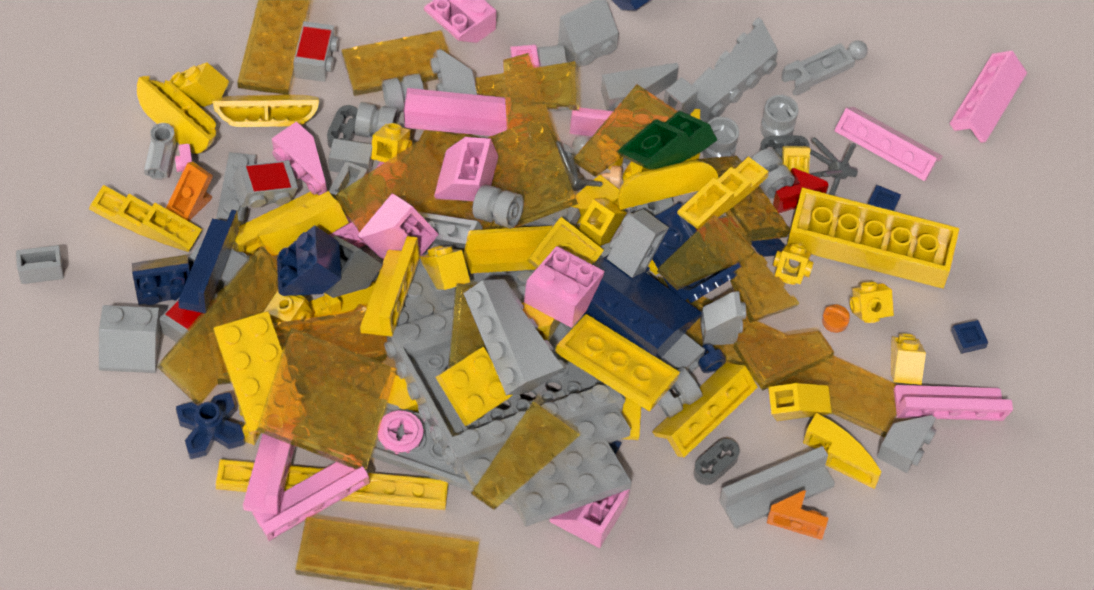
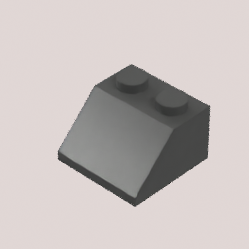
[324,236,383,298]

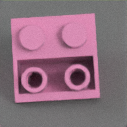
[424,0,496,43]
[434,137,498,201]
[357,194,439,261]
[524,246,604,328]
[549,489,630,548]

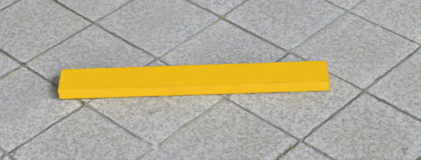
[215,459,448,510]

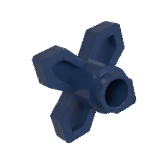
[176,392,245,459]

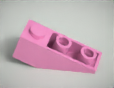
[272,122,327,195]

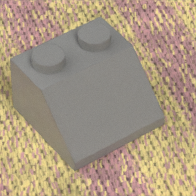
[558,0,619,70]
[99,305,161,373]

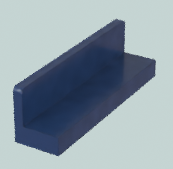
[178,209,239,314]

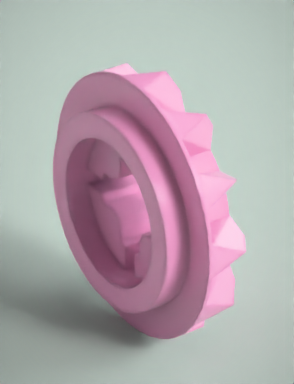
[377,411,423,455]

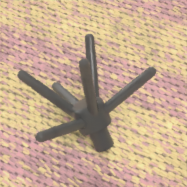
[809,137,858,196]
[532,141,603,203]

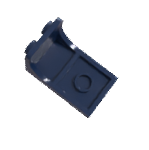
[652,202,742,303]

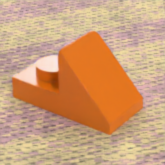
[166,162,213,221]
[767,490,829,540]

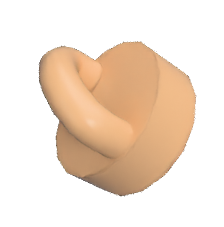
[599,166,623,190]

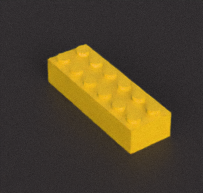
[787,188,960,289]

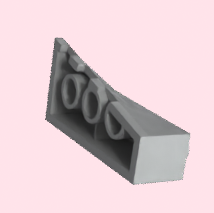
[692,17,778,123]
[464,279,567,395]

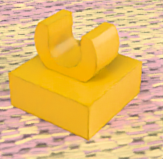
[782,146,810,173]

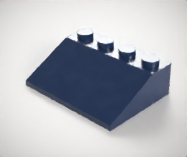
[582,255,702,359]

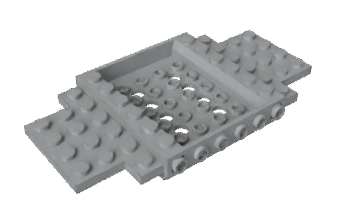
[384,247,631,527]

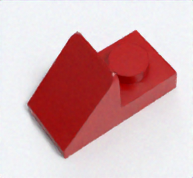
[773,168,829,214]

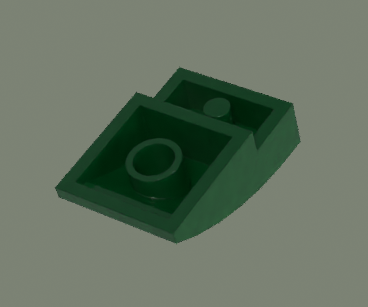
[617,110,718,170]

